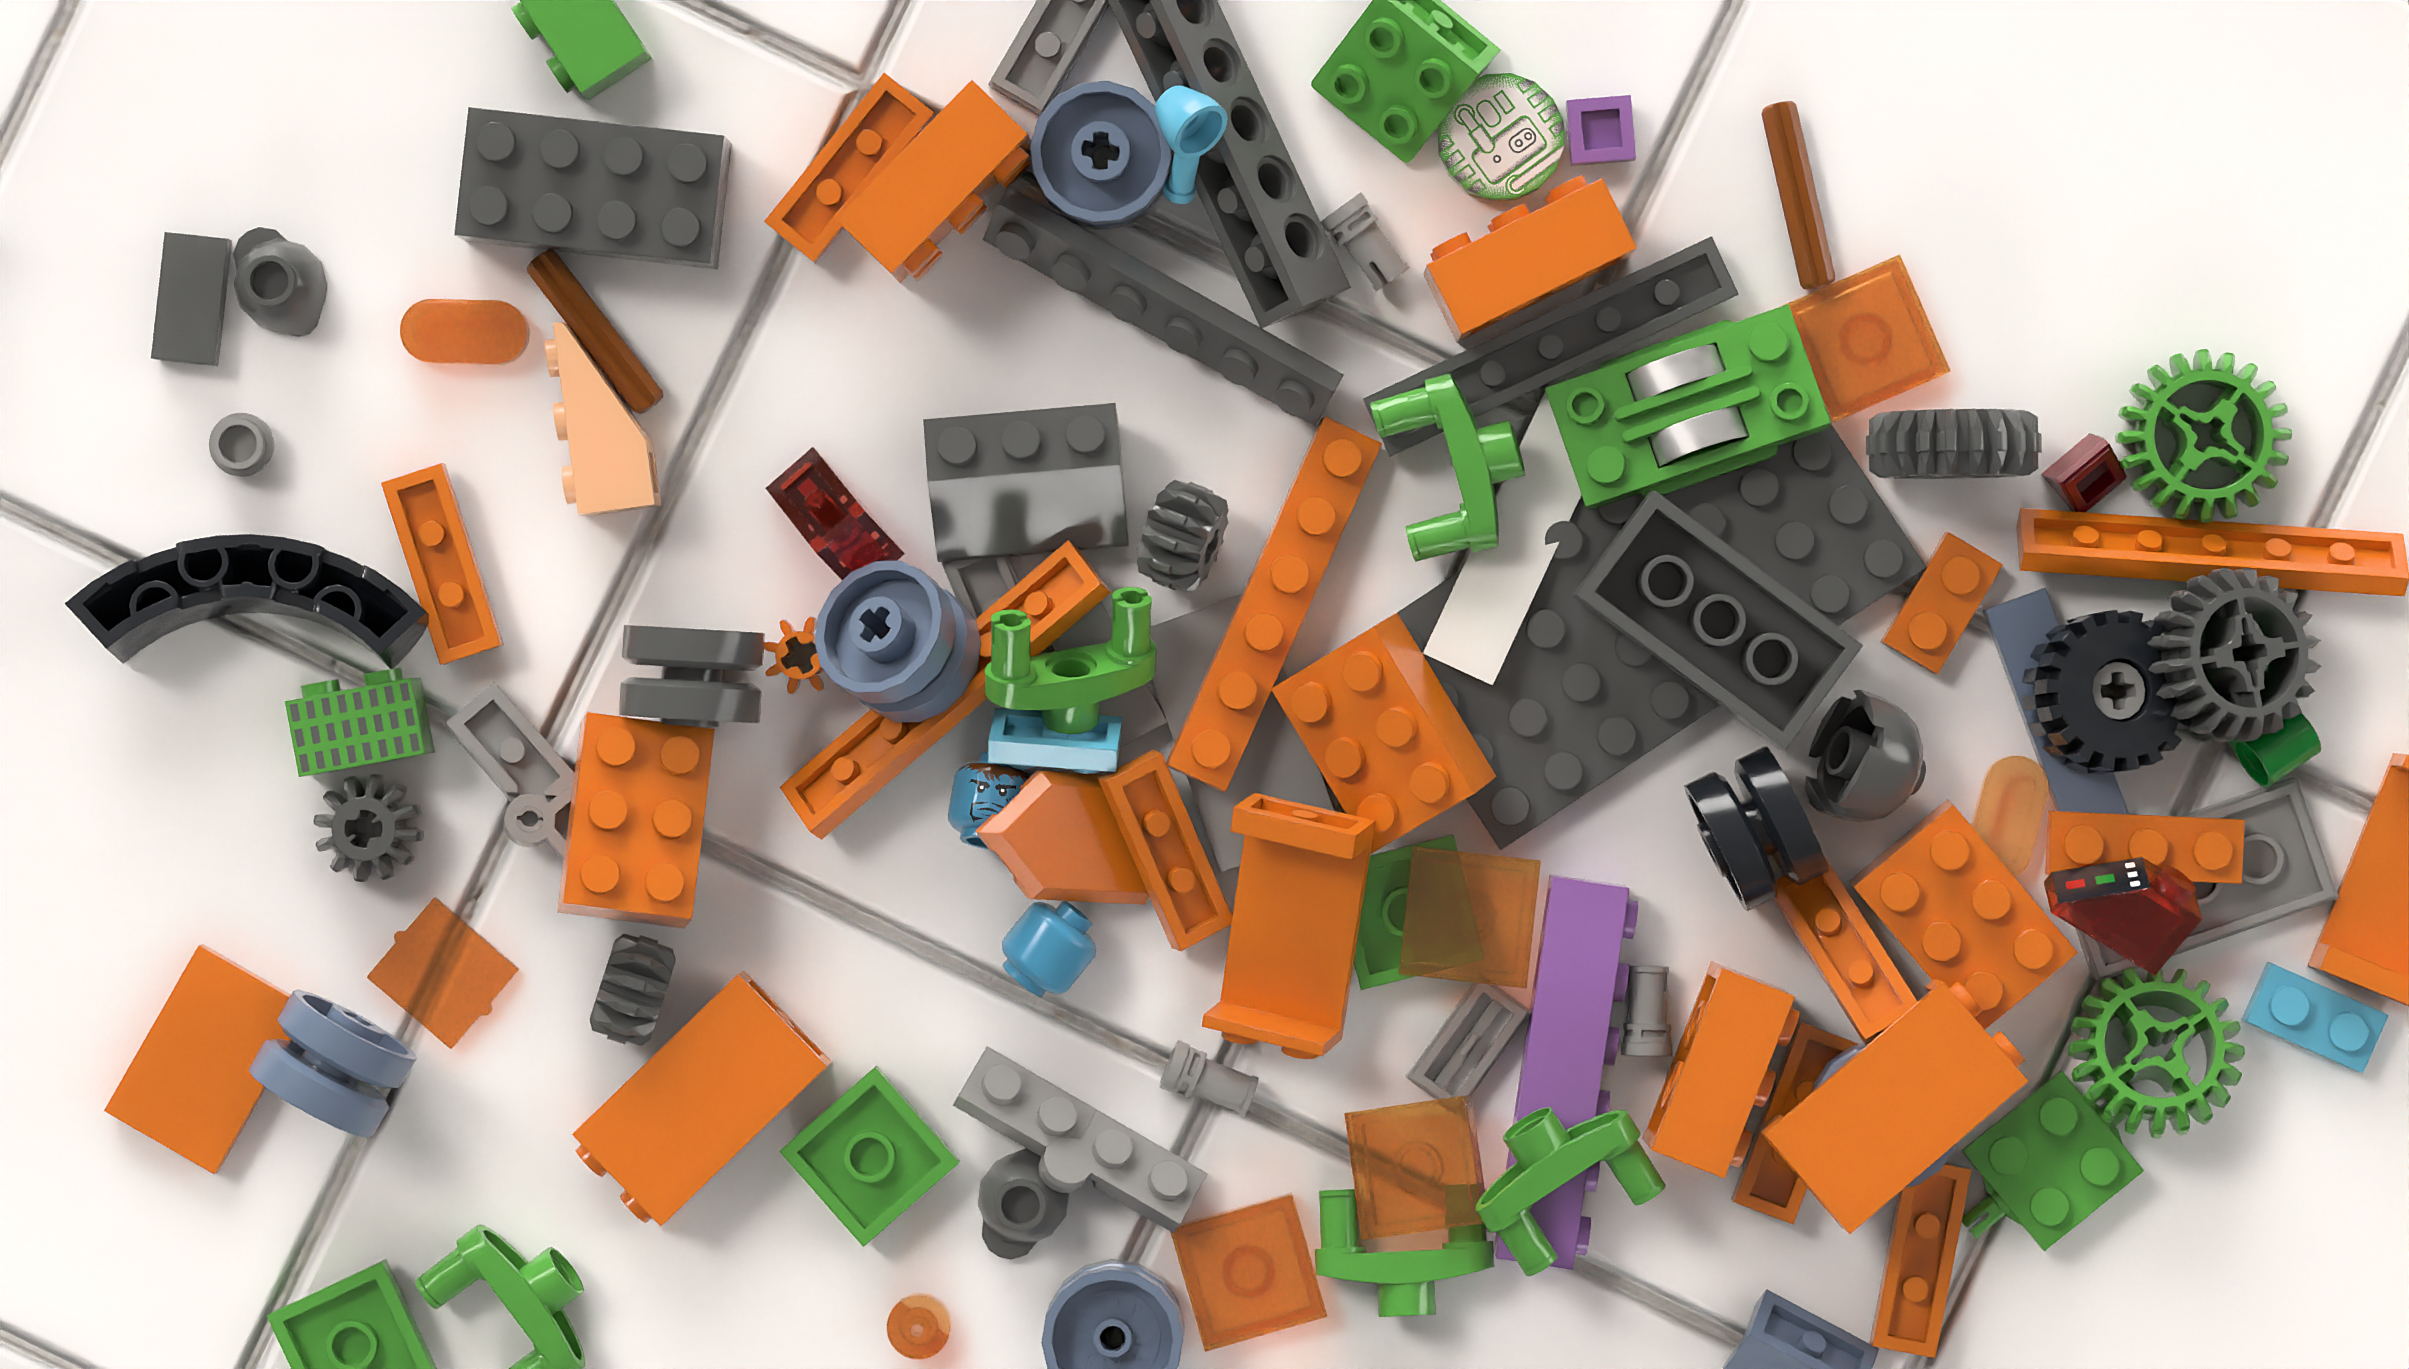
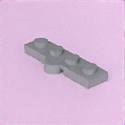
[445,682,574,861]
[953,1046,1208,1233]

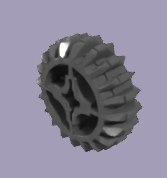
[1866,408,2042,479]
[2147,568,2322,742]

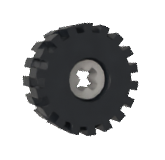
[2022,610,2191,774]

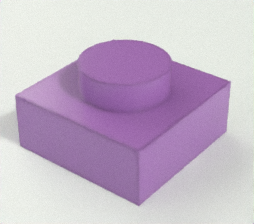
[1566,95,1636,166]

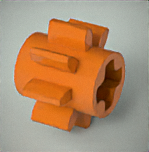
[764,616,824,694]

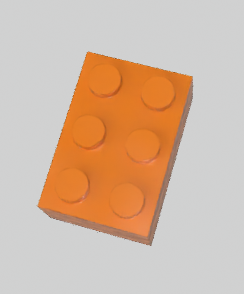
[836,80,1032,283]
[1423,175,1637,342]
[1271,612,1497,854]
[557,712,715,928]
[1849,799,2078,1030]
[1642,961,1800,1179]

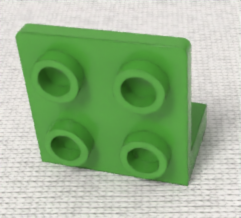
[1311,0,1501,163]

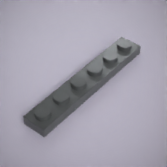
[982,186,1344,427]
[1363,236,1739,457]

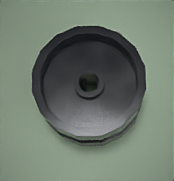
[1684,746,1829,911]

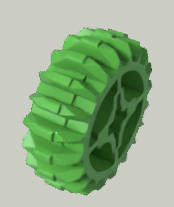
[2115,349,2292,523]
[2068,964,2245,1138]

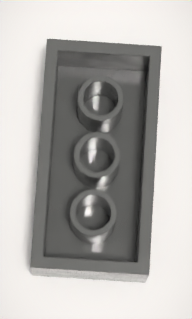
[454,107,732,269]
[1572,490,1864,750]

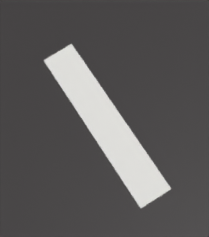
[1423,282,1657,685]

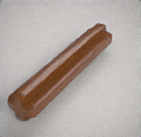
[1761,101,1835,289]
[526,249,664,414]

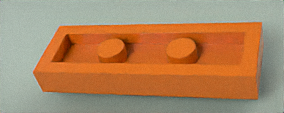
[764,72,935,264]
[381,463,504,665]
[1098,750,1232,952]
[2045,810,2245,884]
[1773,856,1918,1046]
[1731,1021,1859,1225]
[1869,1163,1971,1358]

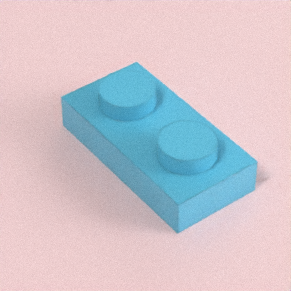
[988,707,1122,774]
[2241,962,2389,1073]

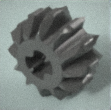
[1136,480,1229,592]
[313,774,424,882]
[589,934,676,1046]

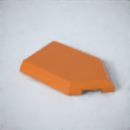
[975,770,1149,905]

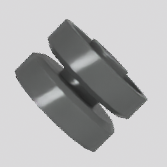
[619,625,765,727]

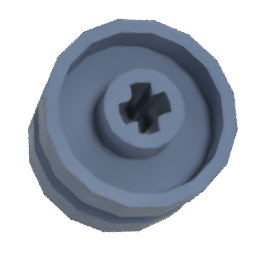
[1030,81,1172,230]
[814,561,981,722]
[248,989,418,1138]
[1041,1259,1185,1369]

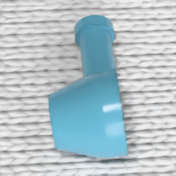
[1154,85,1228,204]

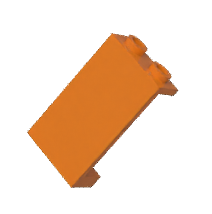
[2307,753,2409,1006]
[1202,793,1375,1059]
[572,971,832,1227]
[1758,979,2028,1234]

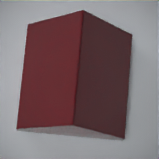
[2041,433,2127,512]

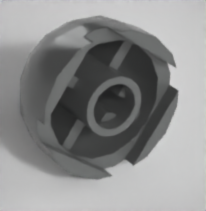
[1805,690,1926,822]

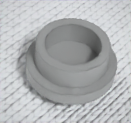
[209,413,274,477]

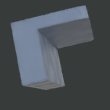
[1723,1289,1879,1369]

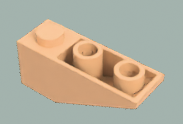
[545,322,662,516]

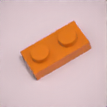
[1880,532,2003,674]

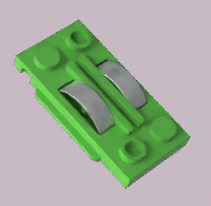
[1545,304,1831,511]

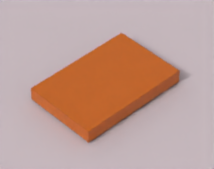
[104,944,293,1174]

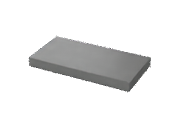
[1150,594,1334,872]
[2066,777,2339,982]

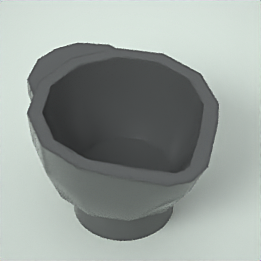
[233,227,327,337]
[978,1148,1069,1260]

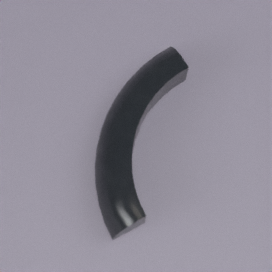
[64,534,429,669]

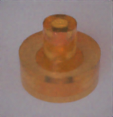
[886,1293,952,1359]

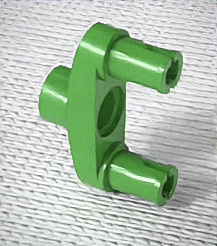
[1371,373,1525,562]
[985,587,1157,734]
[1475,1107,1666,1276]
[1315,1184,1495,1317]
[415,1224,586,1369]

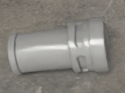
[1321,192,1410,292]
[1621,966,1672,1056]
[1159,1040,1259,1116]

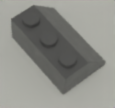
[923,403,1129,562]

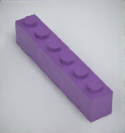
[1494,874,1638,1270]

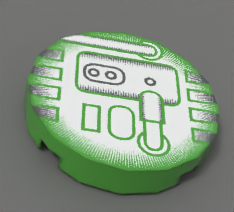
[1438,73,1565,201]

